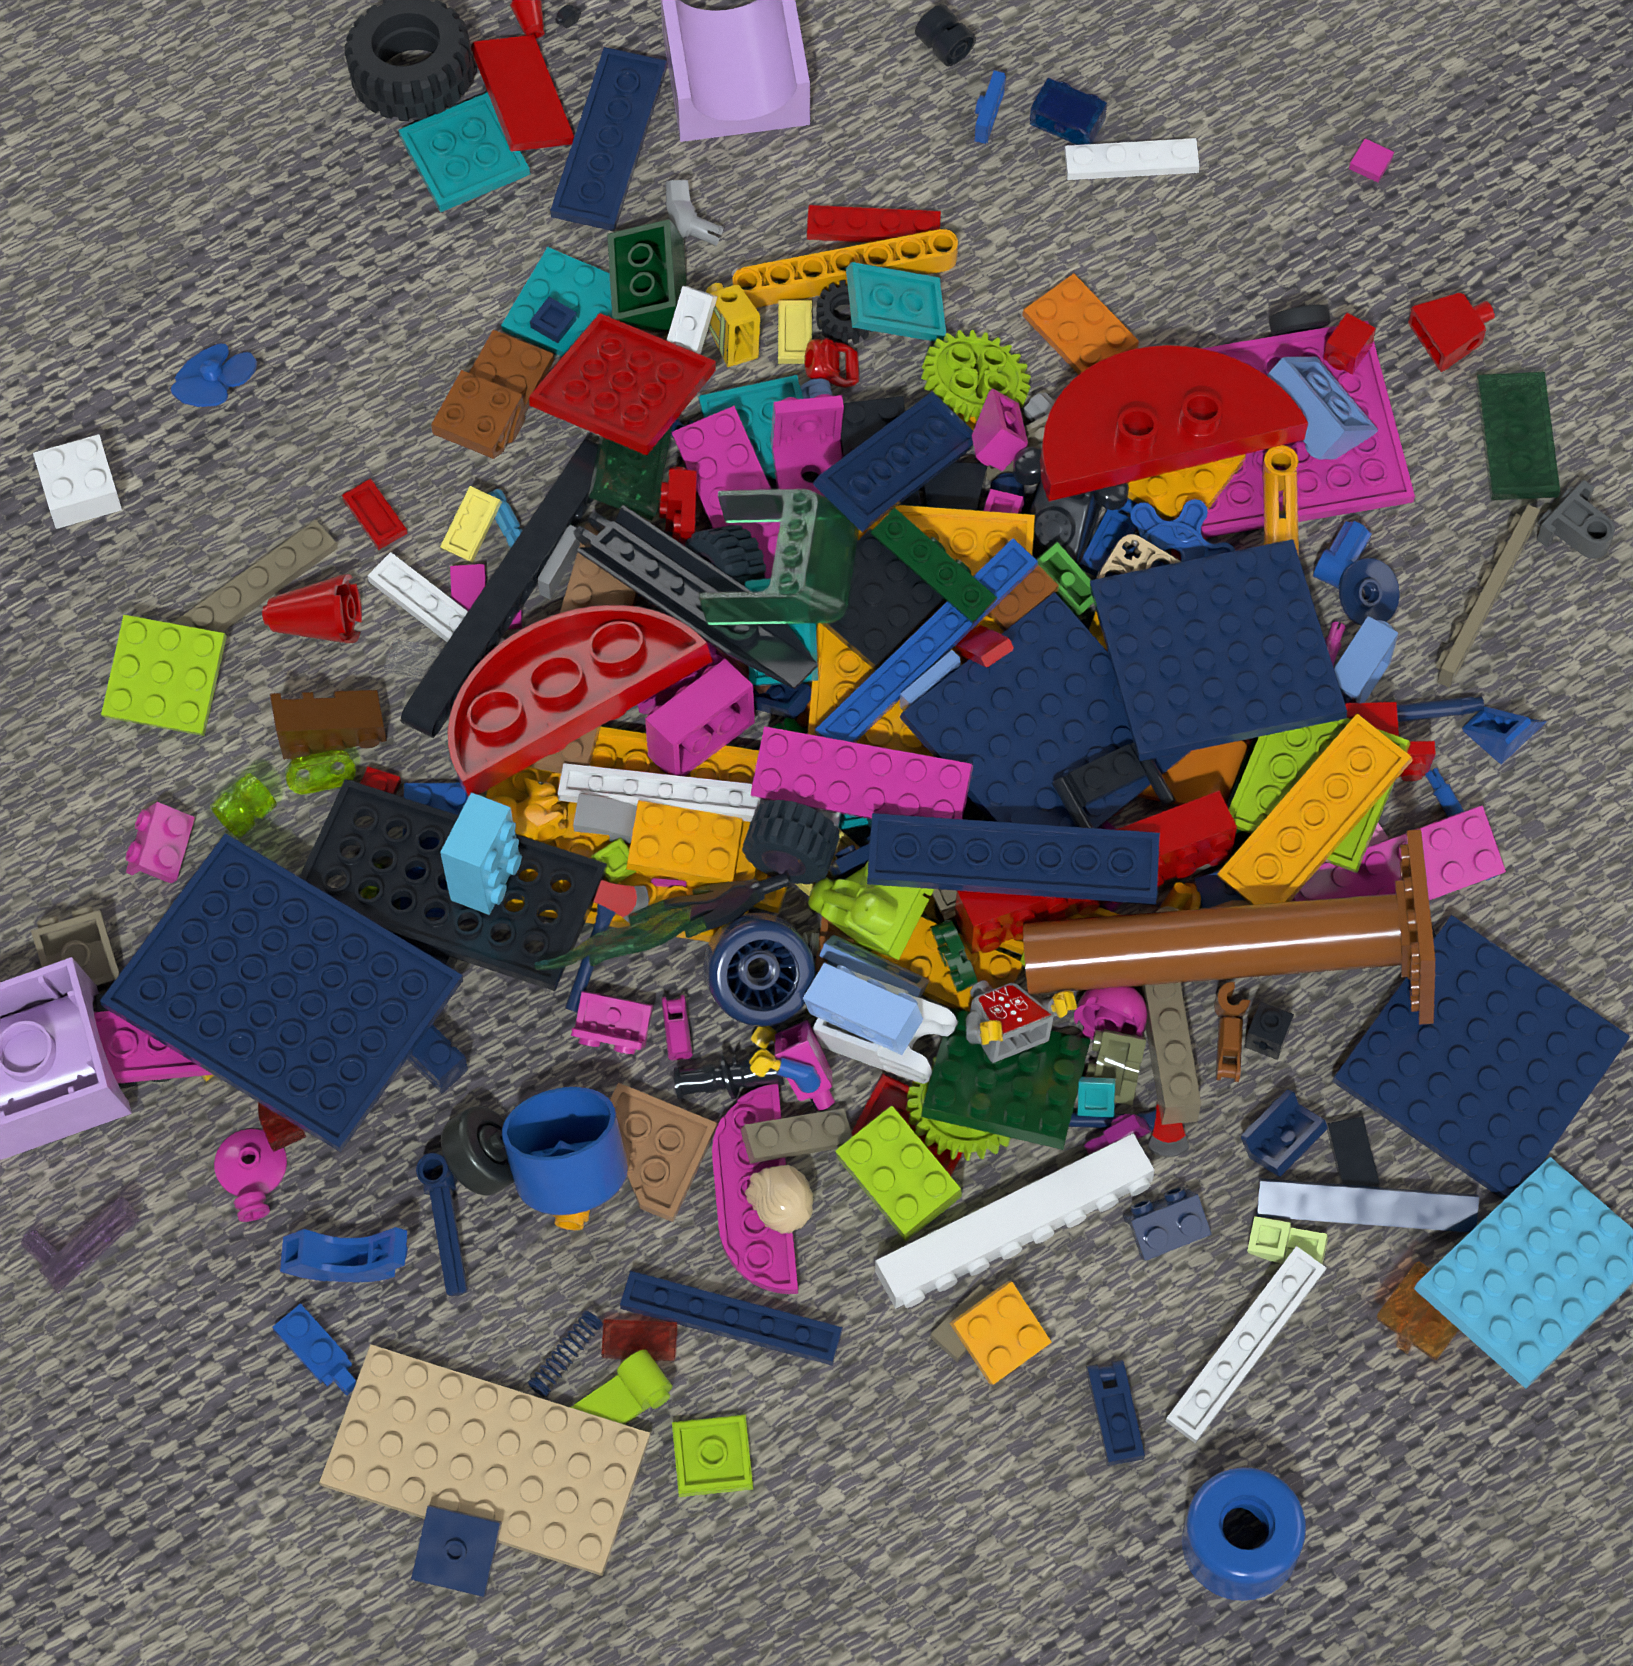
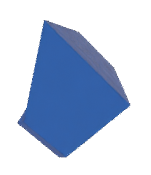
[1462,706,1547,765]

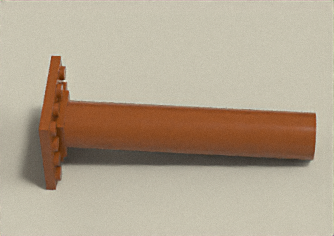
[1023,830,1436,1025]

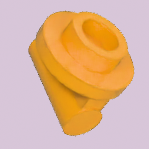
[1160,882,1201,910]

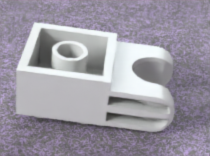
[813,971,958,1084]

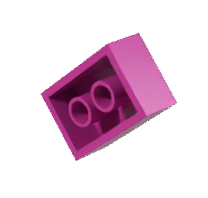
[645,659,755,776]

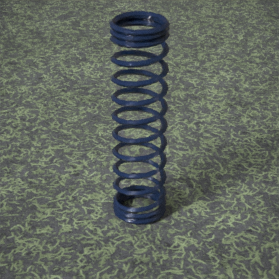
[528,1310,603,1397]

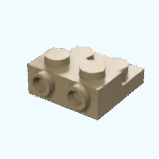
[31,906,120,986]

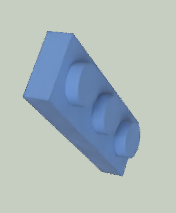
[819,935,929,998]

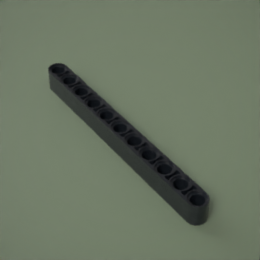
[400,439,618,738]

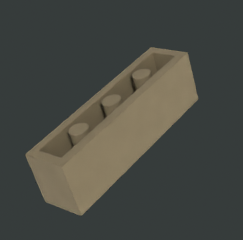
[1140,983,1201,1125]

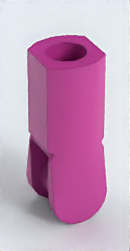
[662,994,693,1061]

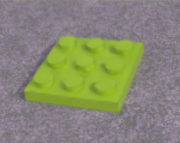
[101,615,227,736]

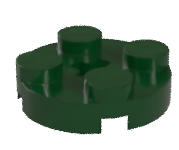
[930,919,978,993]

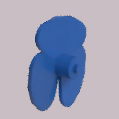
[171,343,257,407]

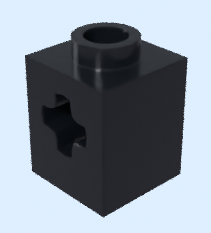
[1244,1001,1294,1060]

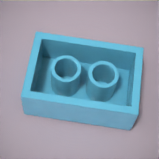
[440,792,522,915]

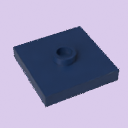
[411,1505,502,1597]

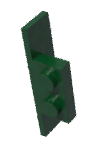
[871,507,997,624]

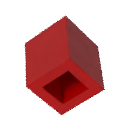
[1323,313,1376,375]

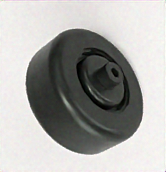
[441,1106,514,1196]

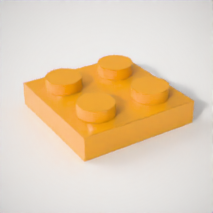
[949,1281,1052,1385]

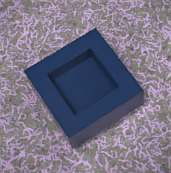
[530,297,577,343]

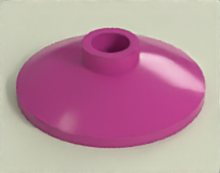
[214,1129,287,1197]

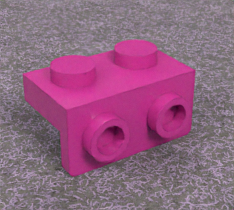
[125,802,195,883]
[571,991,653,1054]

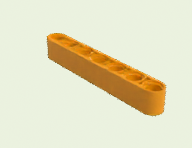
[732,229,958,308]

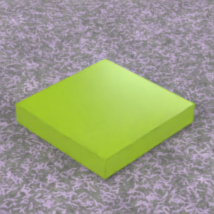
[672,1415,753,1497]

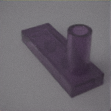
[21,1196,139,1294]

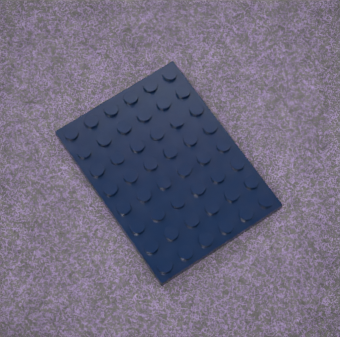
[100,833,463,1153]

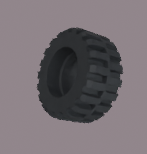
[345,0,474,121]

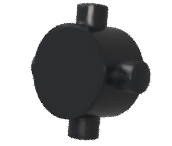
[555,5,581,28]

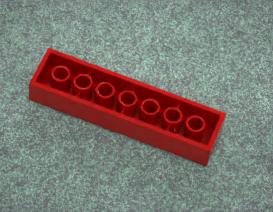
[954,791,1237,954]

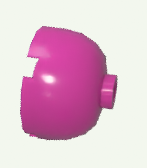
[1074,986,1148,1040]

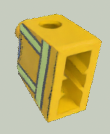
[706,283,760,367]

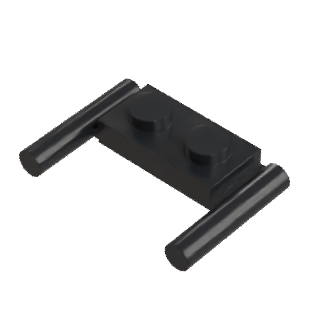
[1052,742,1176,828]

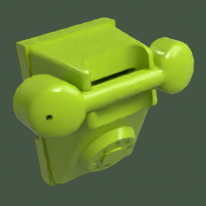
[808,861,934,960]

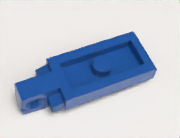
[272,1303,357,1396]

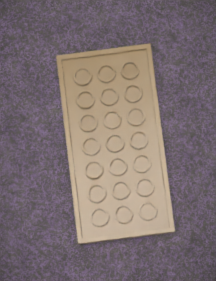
[319,1344,651,1576]

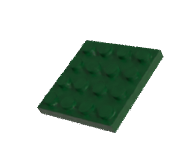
[921,1007,1091,1150]

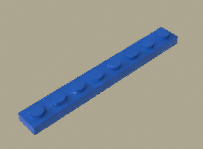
[815,538,1038,743]

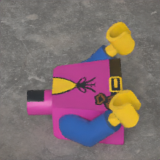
[749,1020,835,1111]

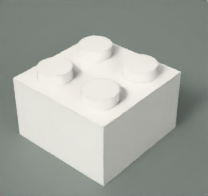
[33,434,122,529]

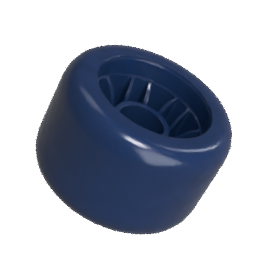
[703,913,815,1026]

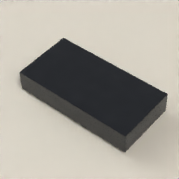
[1327,1117,1380,1187]

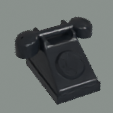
[1013,447,1129,567]

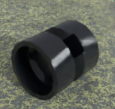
[915,4,976,67]

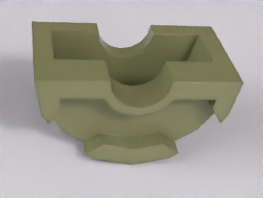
[1086,1029,1146,1106]

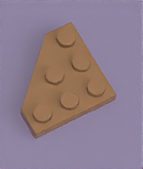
[610,1083,717,1222]

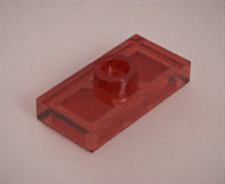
[601,1319,678,1361]

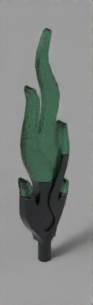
[534,873,789,970]

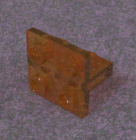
[1376,1261,1459,1360]

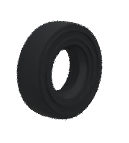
[1269,304,1330,336]

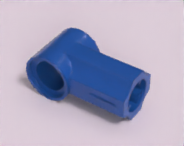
[1313,521,1372,589]

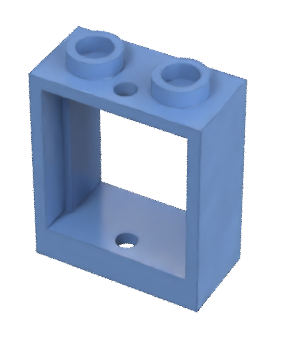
[1334,616,1398,703]

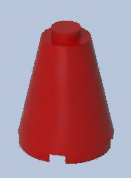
[262,574,362,644]

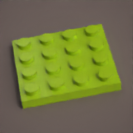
[1229,718,1410,873]

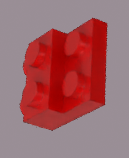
[659,467,697,547]

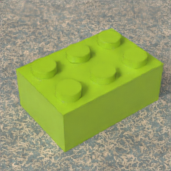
[835,1105,962,1242]

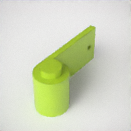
[570,1349,672,1425]

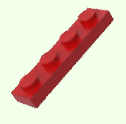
[807,205,941,243]

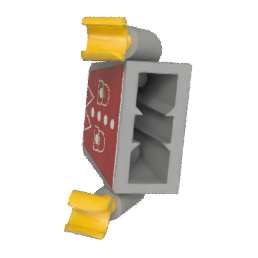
[966,980,1077,1063]

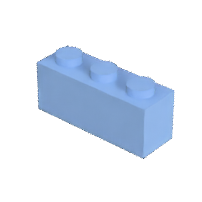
[803,963,923,1055]

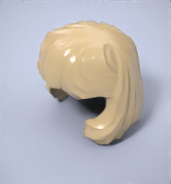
[745,1165,814,1234]

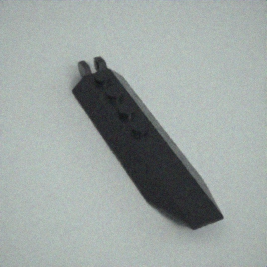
[573,505,818,689]

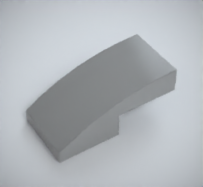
[573,794,637,844]

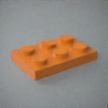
[1022,273,1139,375]

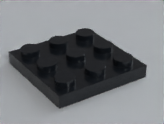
[814,529,946,671]

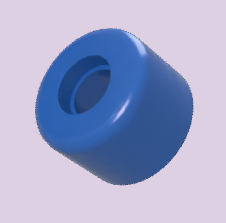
[502,1087,628,1215]
[1182,1467,1306,1601]

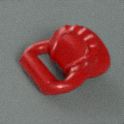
[804,338,859,388]

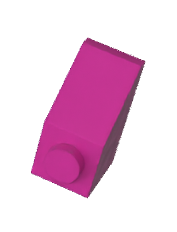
[972,388,1028,471]

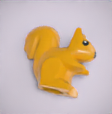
[490,777,567,844]

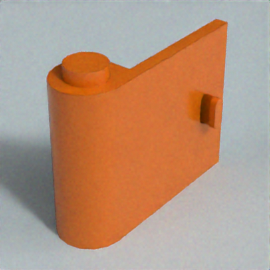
[1137,740,1247,805]

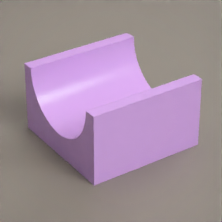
[661,0,810,142]
[0,957,132,1160]

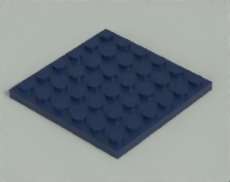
[1090,539,1347,761]
[900,592,1191,829]
[1332,915,1631,1200]

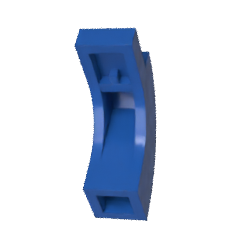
[280,1227,408,1282]

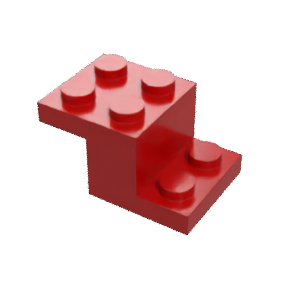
[1345,702,1436,782]

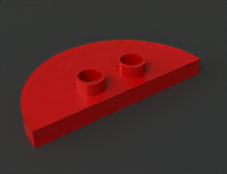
[1040,345,1308,502]
[448,605,713,798]

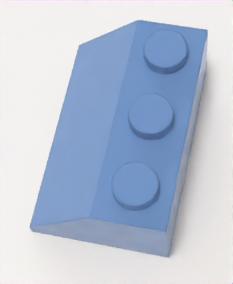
[1267,357,1378,460]

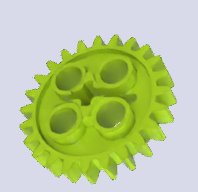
[921,330,1031,422]
[906,1057,1011,1161]

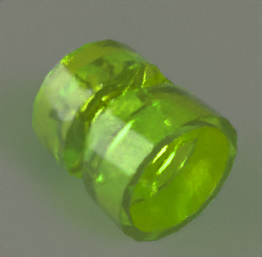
[210,772,277,839]

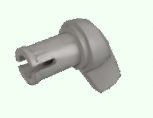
[666,180,724,246]

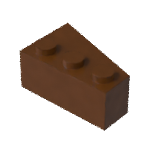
[270,690,387,761]

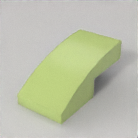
[1247,1216,1328,1265]

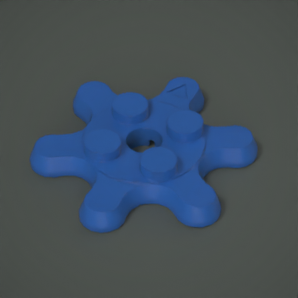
[1124,499,1235,568]

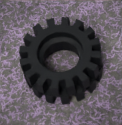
[816,280,873,345]

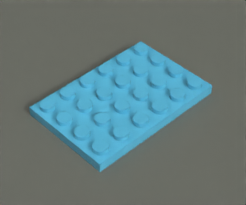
[1414,1157,1633,1389]

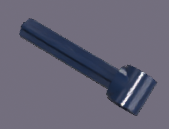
[416,1153,468,1296]

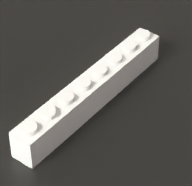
[875,1133,1154,1309]

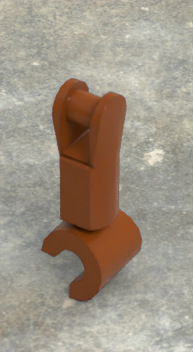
[1214,982,1250,1083]

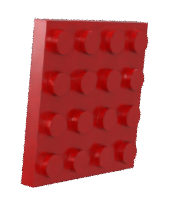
[529,313,716,455]

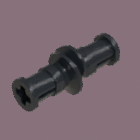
[674,1054,785,1099]

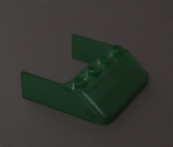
[699,489,859,625]

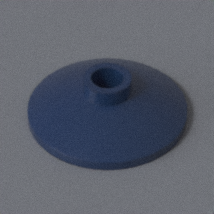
[1339,558,1400,626]

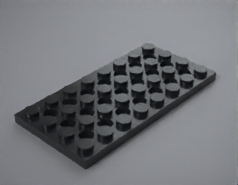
[299,779,607,991]

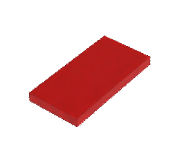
[471,35,574,152]

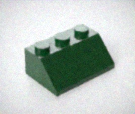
[607,219,687,332]

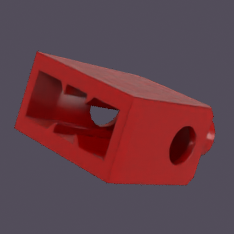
[1408,293,1495,372]

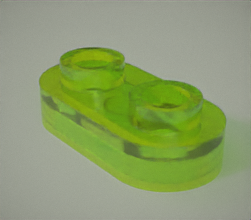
[285,750,356,794]

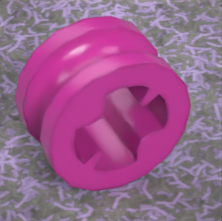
[234,1191,270,1222]

